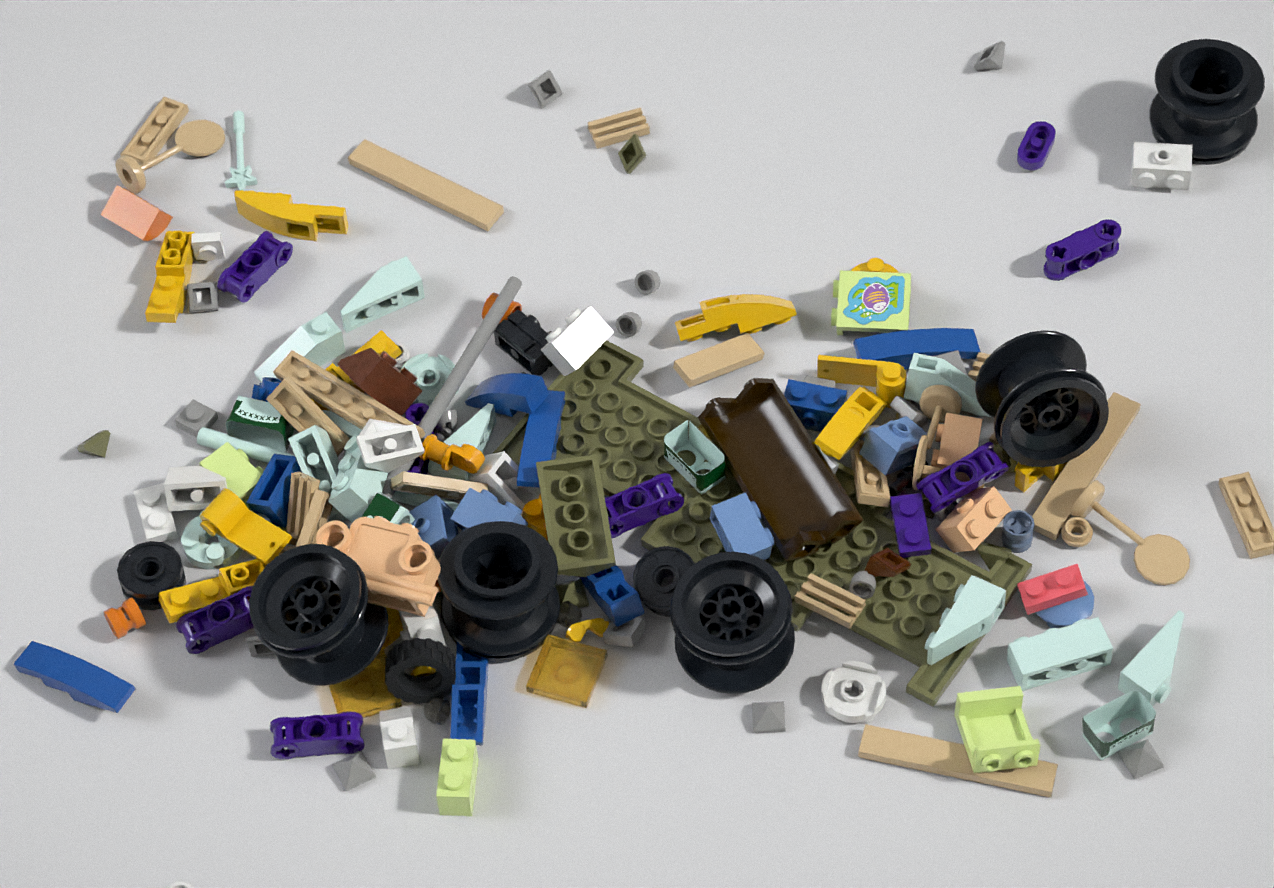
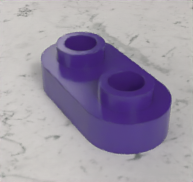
[1017,121,1056,170]

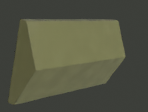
[536,454,616,577]

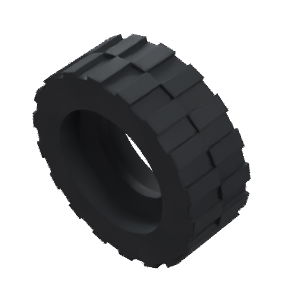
[385,638,456,704]

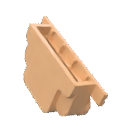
[316,516,441,617]

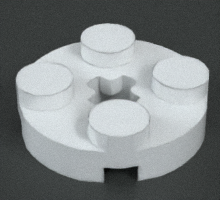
[821,661,886,724]

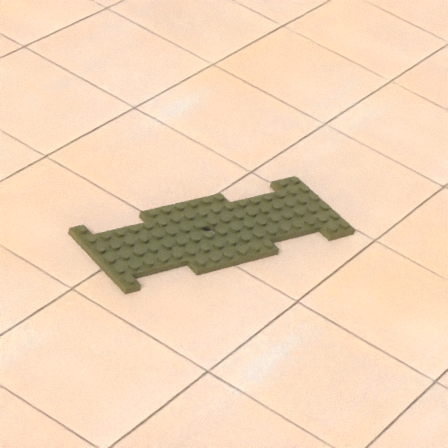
[492,340,1032,707]

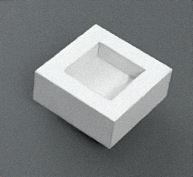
[191,232,225,261]

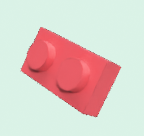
[1017,563,1088,615]

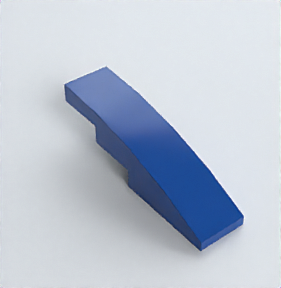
[853,328,981,370]
[517,390,565,488]
[13,641,136,713]
[450,642,489,745]

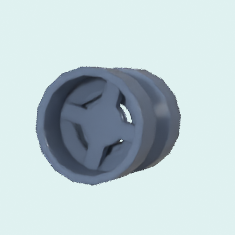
[1001,510,1034,553]

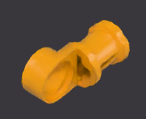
[419,434,485,474]

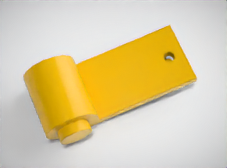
[817,355,907,408]
[199,488,292,565]

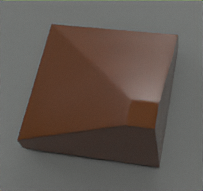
[865,548,911,577]

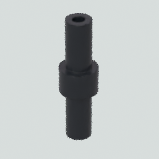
[889,461,928,496]

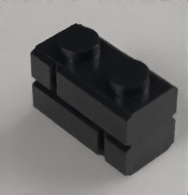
[494,309,554,376]

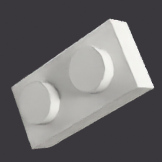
[134,483,178,542]

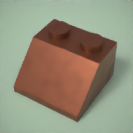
[337,348,422,416]

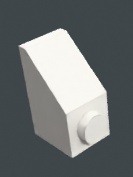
[468,451,540,515]
[164,465,227,512]
[380,706,420,769]

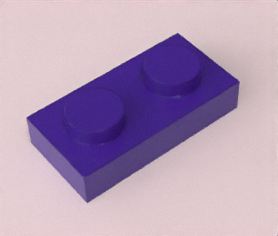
[890,493,931,558]

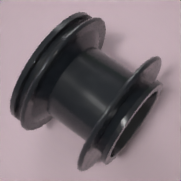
[1149,39,1265,165]
[975,330,1109,467]
[438,521,560,661]
[249,544,388,686]
[670,552,795,694]

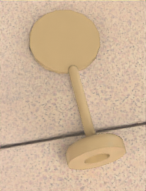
[115,120,225,194]
[913,385,962,490]
[1070,480,1190,585]

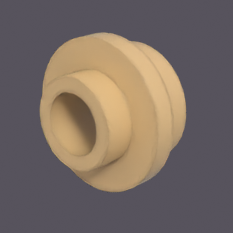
[1061,517,1093,547]

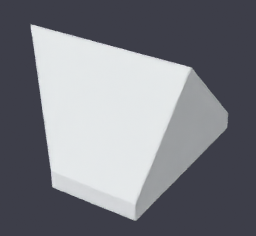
[356,419,424,473]

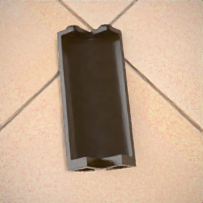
[698,378,863,561]

